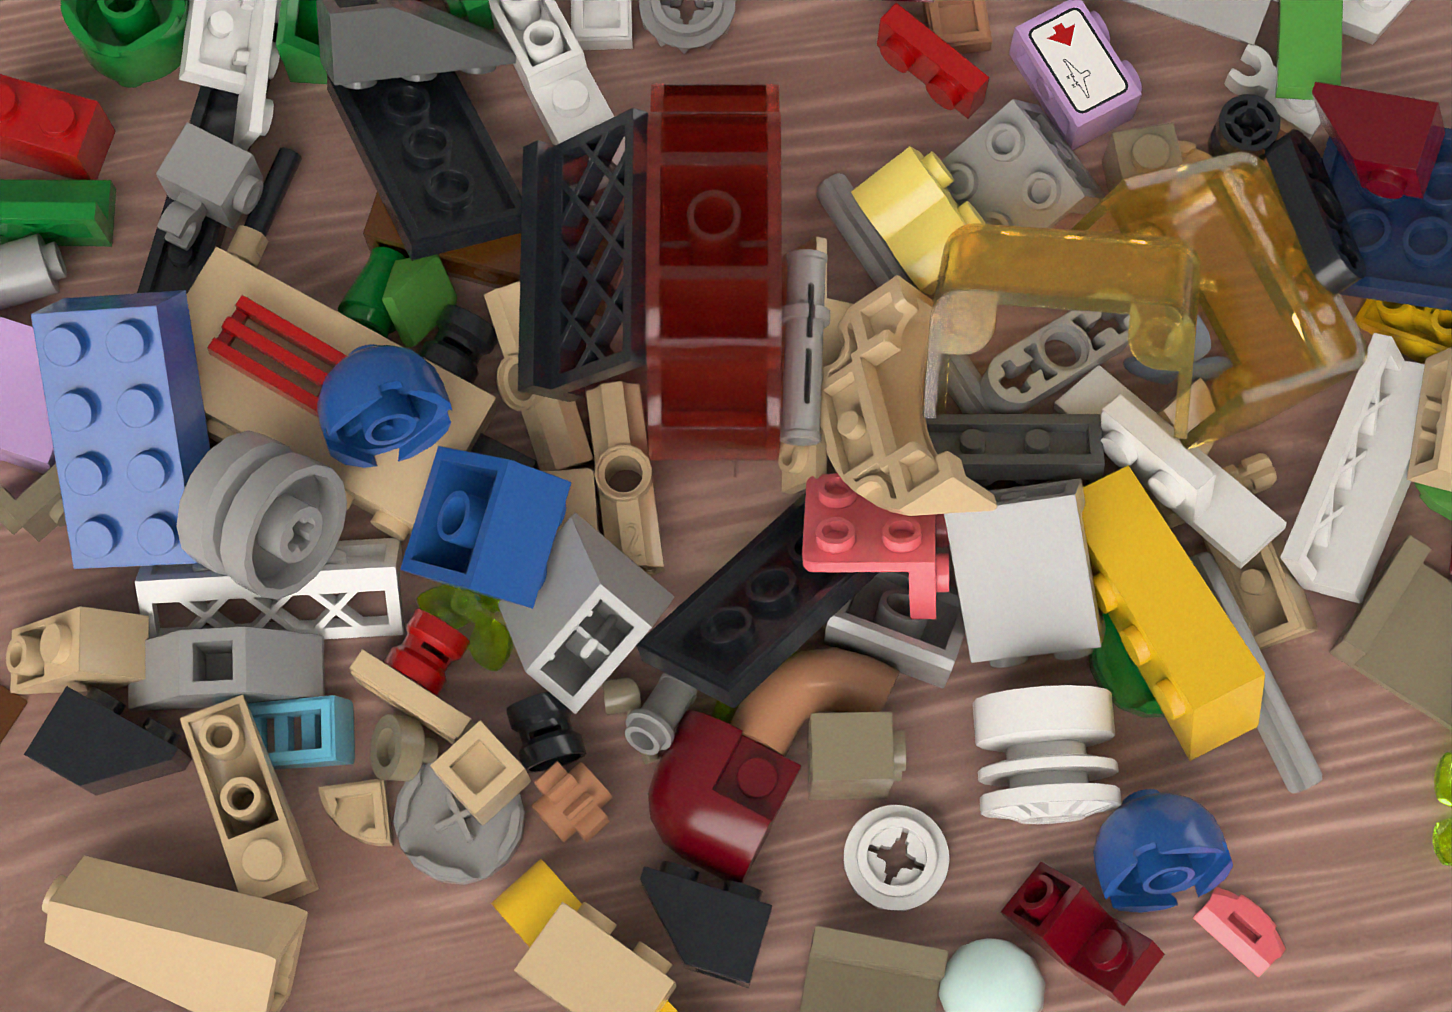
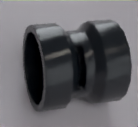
[1208,94,1280,175]
[418,304,498,384]
[506,692,586,773]

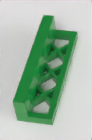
[0,179,116,247]

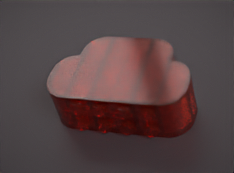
[646,83,782,461]

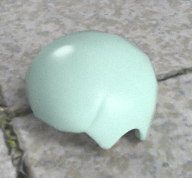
[939,938,1045,1012]

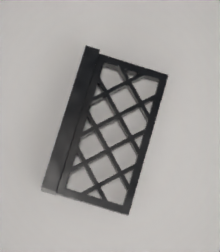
[518,108,649,402]

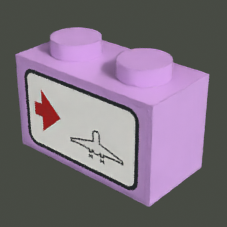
[1009,0,1142,150]

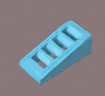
[247,695,355,769]

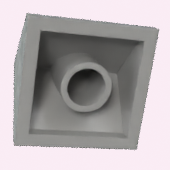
[824,572,965,689]

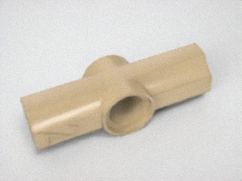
[484,281,594,472]
[586,381,665,576]

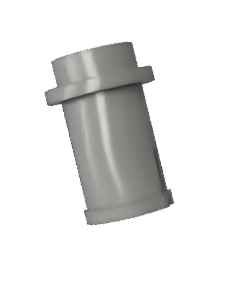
[625,673,697,755]

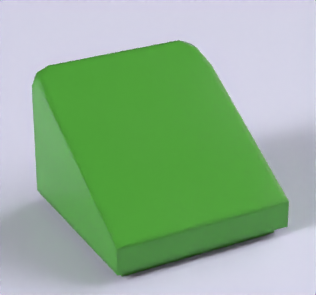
[382,255,457,347]

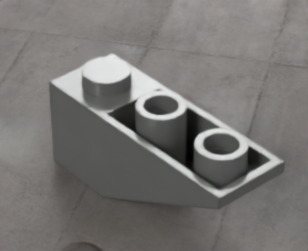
[316,0,516,89]

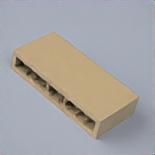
[187,247,496,541]

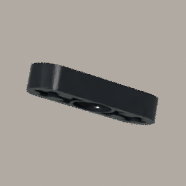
[1265,129,1366,294]

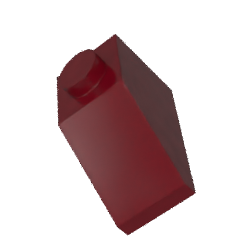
[1312,82,1445,199]

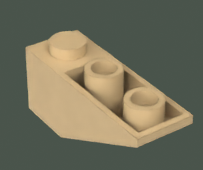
[180,695,319,903]

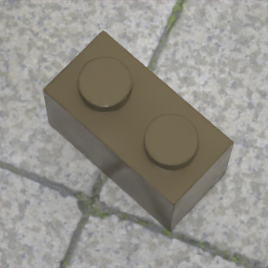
[807,712,906,800]

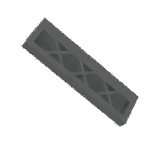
[925,414,1105,491]

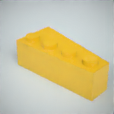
[1082,465,1265,761]

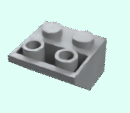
[498,513,675,714]

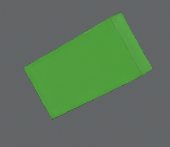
[1275,0,1343,100]

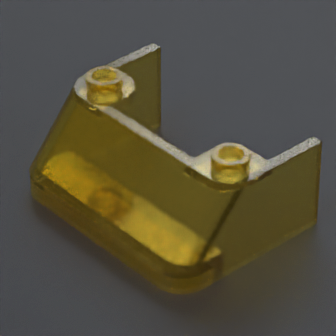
[1069,152,1368,450]
[922,224,1201,439]

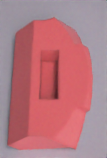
[1193,887,1286,977]

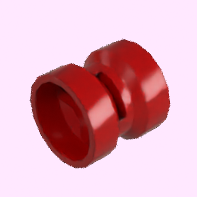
[383,609,471,696]

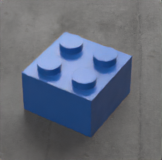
[400,446,572,609]

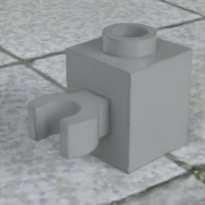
[156,122,263,251]

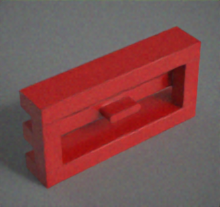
[207,295,347,418]

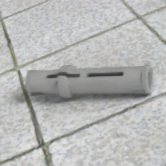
[779,249,830,446]

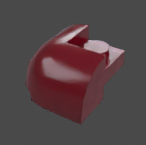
[648,710,801,883]

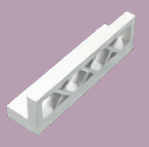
[1280,333,1425,604]
[135,538,405,639]

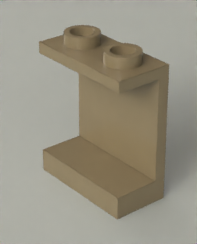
[1329,535,1452,731]
[799,926,949,1012]

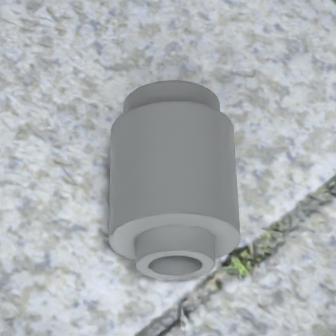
[0,233,67,310]

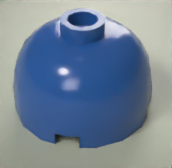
[317,344,453,468]
[1093,789,1233,913]

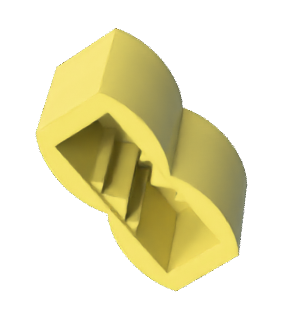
[851,146,990,295]

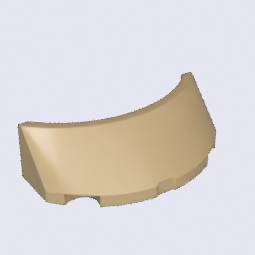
[820,275,997,516]

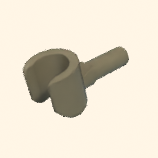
[602,677,660,764]

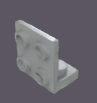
[942,99,1109,272]

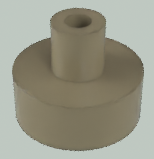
[370,714,438,782]

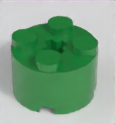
[60,0,189,88]

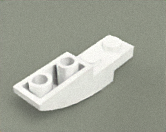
[488,0,625,191]

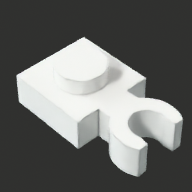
[1224,44,1321,140]

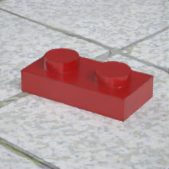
[877,3,990,119]

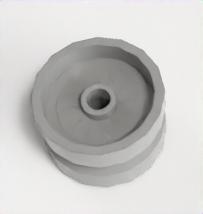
[177,430,347,600]

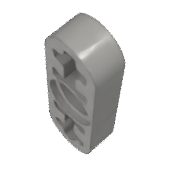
[980,292,1140,414]

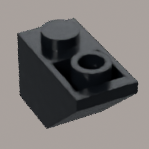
[24,686,192,796]
[640,861,772,988]

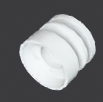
[973,685,1121,824]

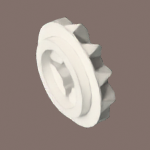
[844,805,949,911]

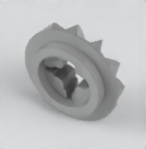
[639,0,735,54]

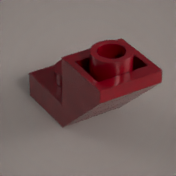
[1001,862,1165,1006]

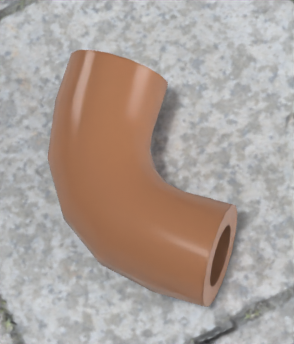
[729,647,900,757]

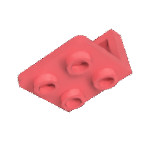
[802,473,949,619]

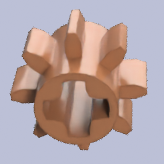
[531,761,613,843]

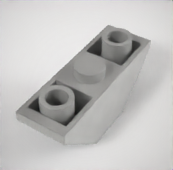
[128,627,325,711]

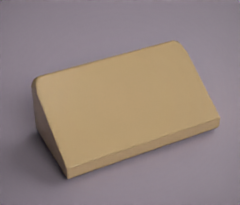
[1202,533,1318,650]

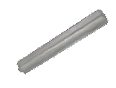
[1190,552,1322,793]

